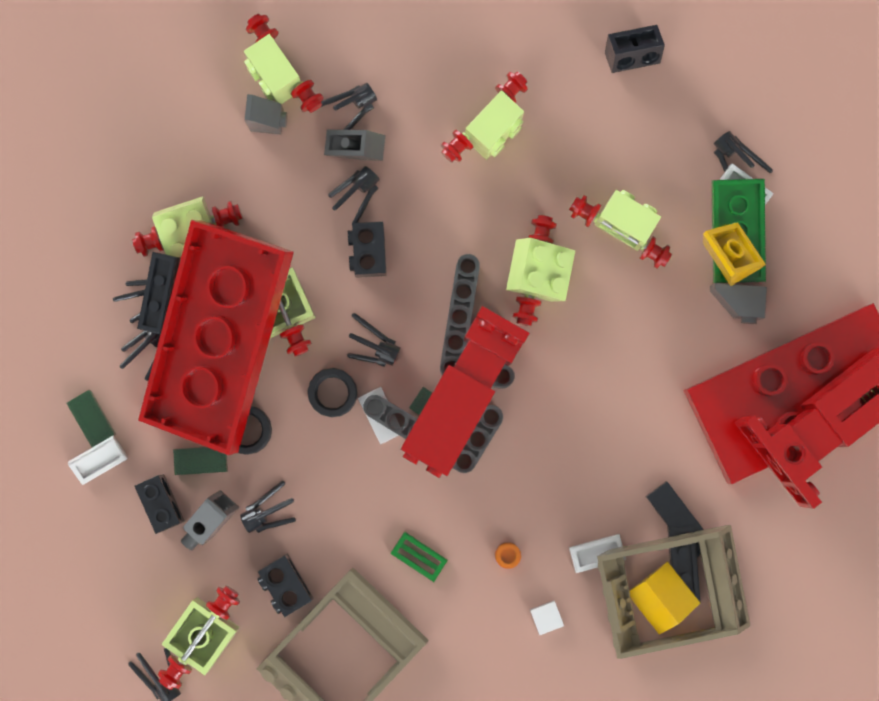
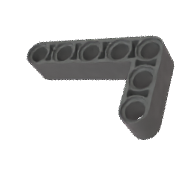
[440,254,515,389]
[363,395,503,473]

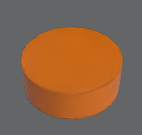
[495,542,521,569]

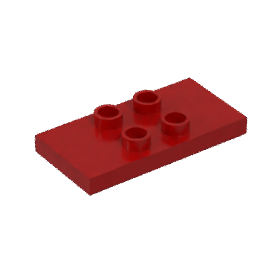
[138,220,294,455]
[683,303,879,484]

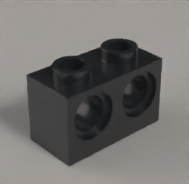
[605,25,665,73]
[348,222,387,278]
[134,474,185,534]
[257,553,314,617]

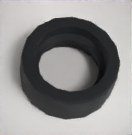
[307,368,358,418]
[238,406,272,455]

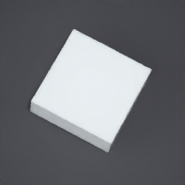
[530,601,564,635]

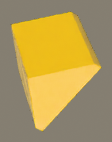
[703,222,766,286]
[629,561,701,635]

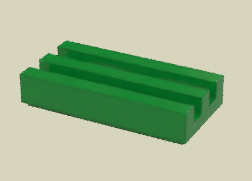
[390,531,448,582]

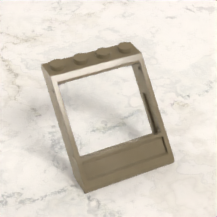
[597,525,750,659]
[256,568,429,701]

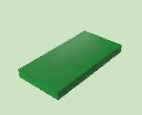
[712,179,766,283]

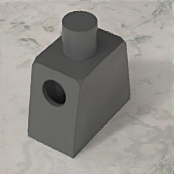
[181,490,239,550]

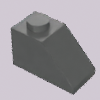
[244,94,287,135]
[324,130,386,161]
[710,283,767,324]

